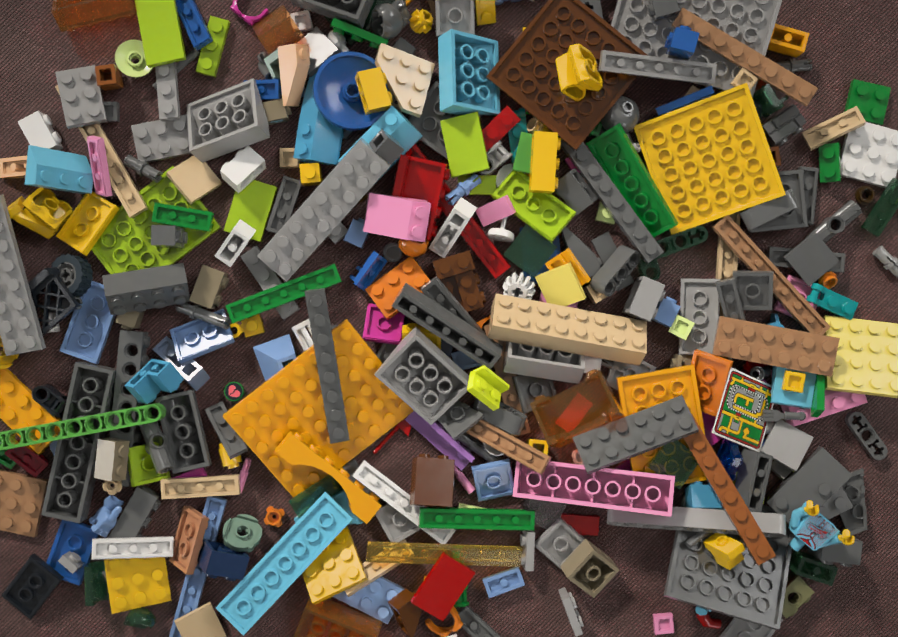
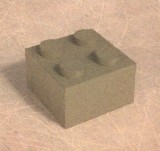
[560,538,619,598]

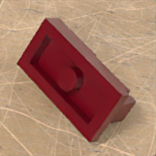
[4,439,50,478]

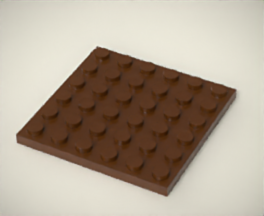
[486,0,648,151]

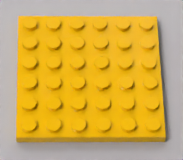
[634,83,786,235]

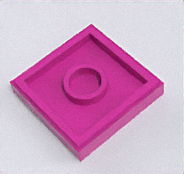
[362,303,405,345]

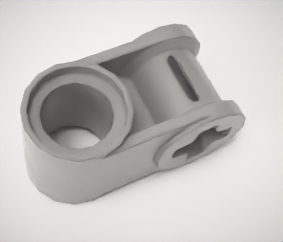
[479,140,513,175]

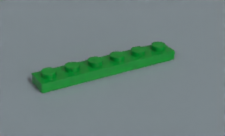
[225,264,342,324]
[418,507,535,530]

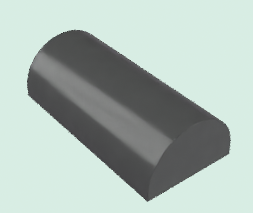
[156,389,212,474]

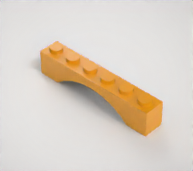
[275,431,382,524]

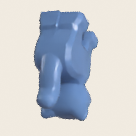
[89,495,124,538]

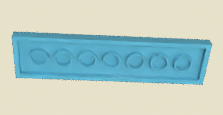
[216,492,353,636]

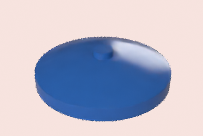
[313,51,390,130]

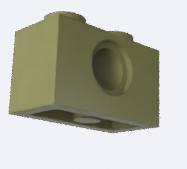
[782,571,815,619]

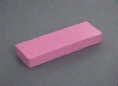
[87,135,112,197]

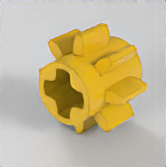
[409,9,433,34]

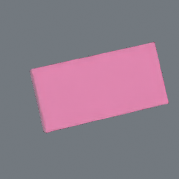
[476,195,516,227]

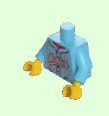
[788,500,855,552]

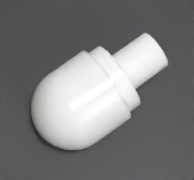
[328,30,349,52]

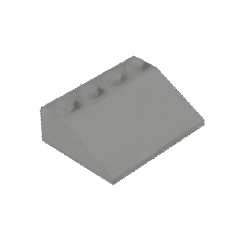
[187,78,270,163]
[374,327,469,425]

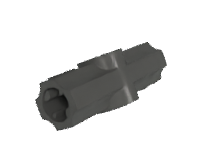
[805,200,862,243]
[139,415,174,474]

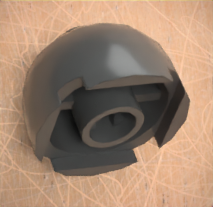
[600,96,640,134]

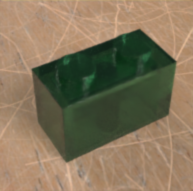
[789,550,838,586]

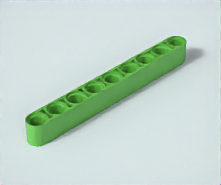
[0,403,166,450]

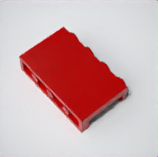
[392,154,450,241]

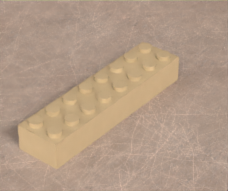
[488,294,647,366]

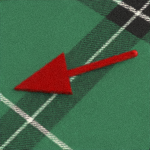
[373,418,411,454]

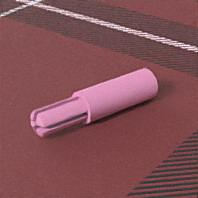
[239,458,252,493]
[454,465,475,494]

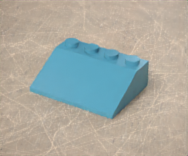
[438,29,500,116]

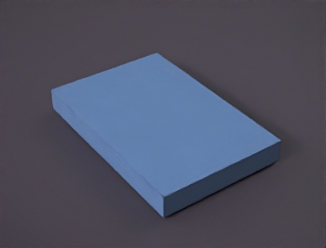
[170,308,235,364]

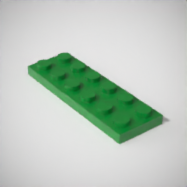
[586,123,678,238]

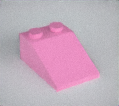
[363,192,431,242]

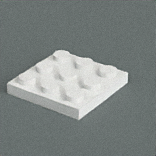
[840,122,898,189]

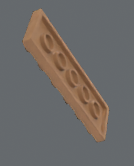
[712,316,840,377]

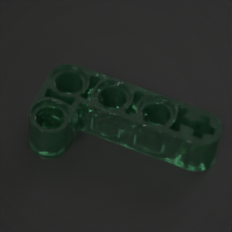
[636,226,708,280]

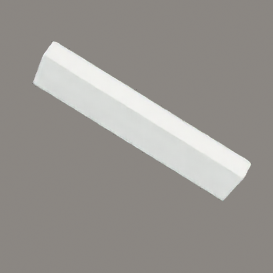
[91,536,174,560]

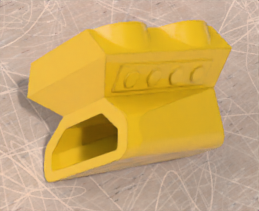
[555,44,603,101]
[12,187,73,239]

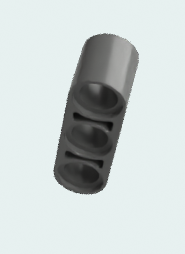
[740,188,799,231]
[590,245,641,297]
[472,398,527,435]

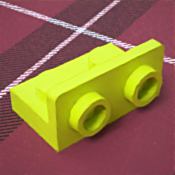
[467,365,510,411]

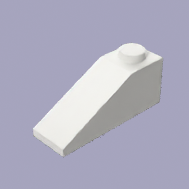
[429,197,477,258]

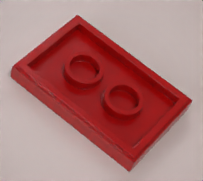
[410,552,475,621]

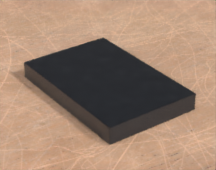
[1,553,64,620]

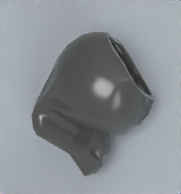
[371,0,411,40]

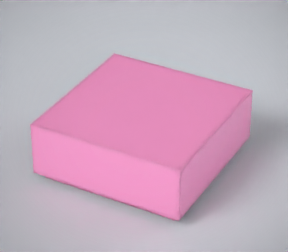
[653,612,674,635]

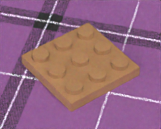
[0,469,49,537]

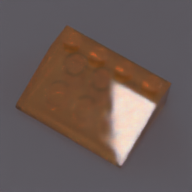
[294,598,383,637]

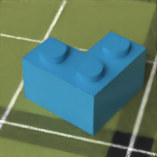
[124,359,184,404]

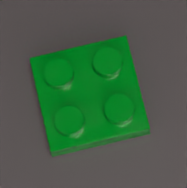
[844,79,891,126]

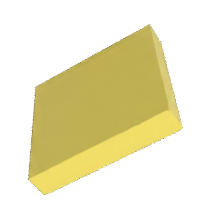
[535,262,586,306]

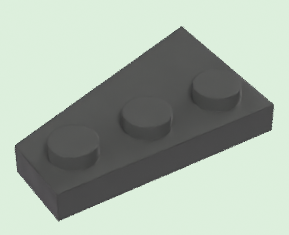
[839,468,868,536]

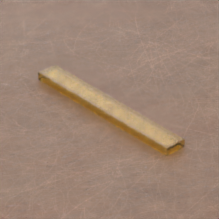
[366,541,522,567]

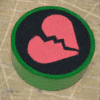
[224,382,245,401]

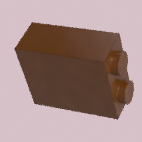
[410,454,455,508]

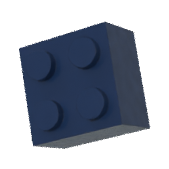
[198,539,250,581]

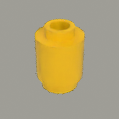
[218,443,242,470]

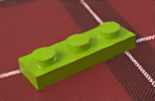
[196,16,230,78]

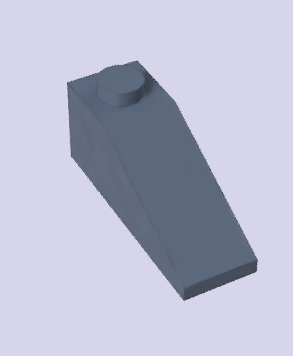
[153,336,210,391]

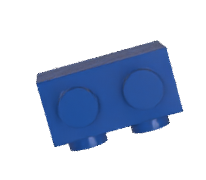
[664,26,700,60]

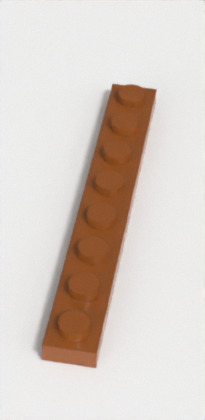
[683,414,776,565]

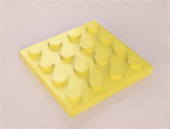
[823,315,898,398]

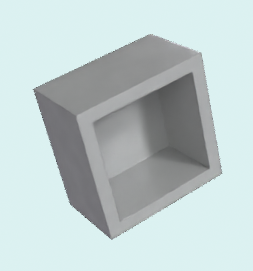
[622,276,666,321]

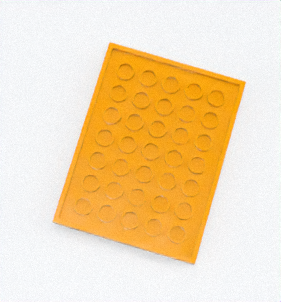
[223,319,414,501]

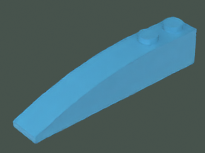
[293,74,344,166]

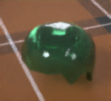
[123,607,156,629]

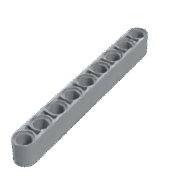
[607,507,786,538]

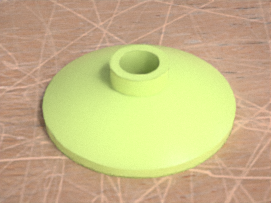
[115,40,153,78]

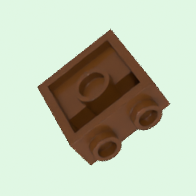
[440,270,486,312]

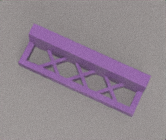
[405,411,475,471]

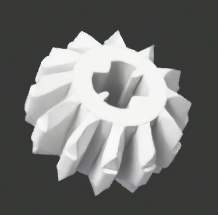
[502,272,535,300]

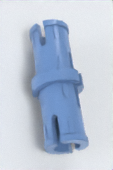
[445,173,482,206]

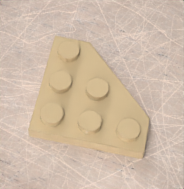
[375,43,435,118]

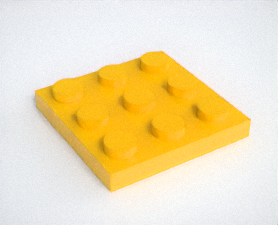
[302,526,368,605]
[104,557,172,614]

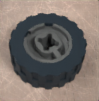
[51,254,93,297]

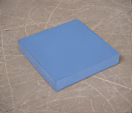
[471,459,514,502]

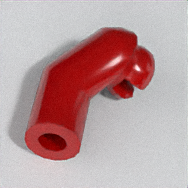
[696,612,721,629]

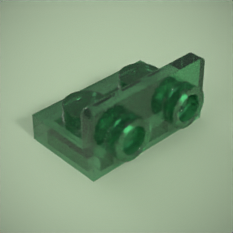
[752,84,789,118]
[84,561,110,606]

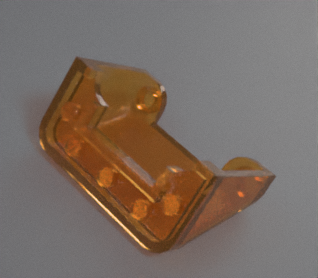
[530,369,625,449]

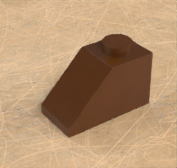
[388,588,422,637]

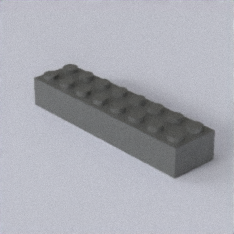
[41,361,116,523]

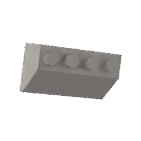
[503,341,585,384]

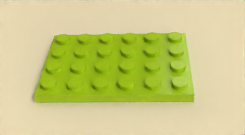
[91,166,221,274]

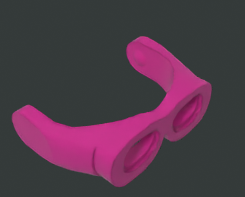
[230,0,269,26]

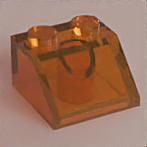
[252,5,305,55]

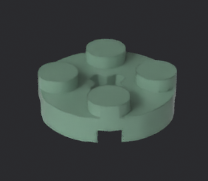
[223,514,262,553]

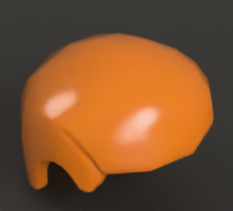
[399,239,429,257]

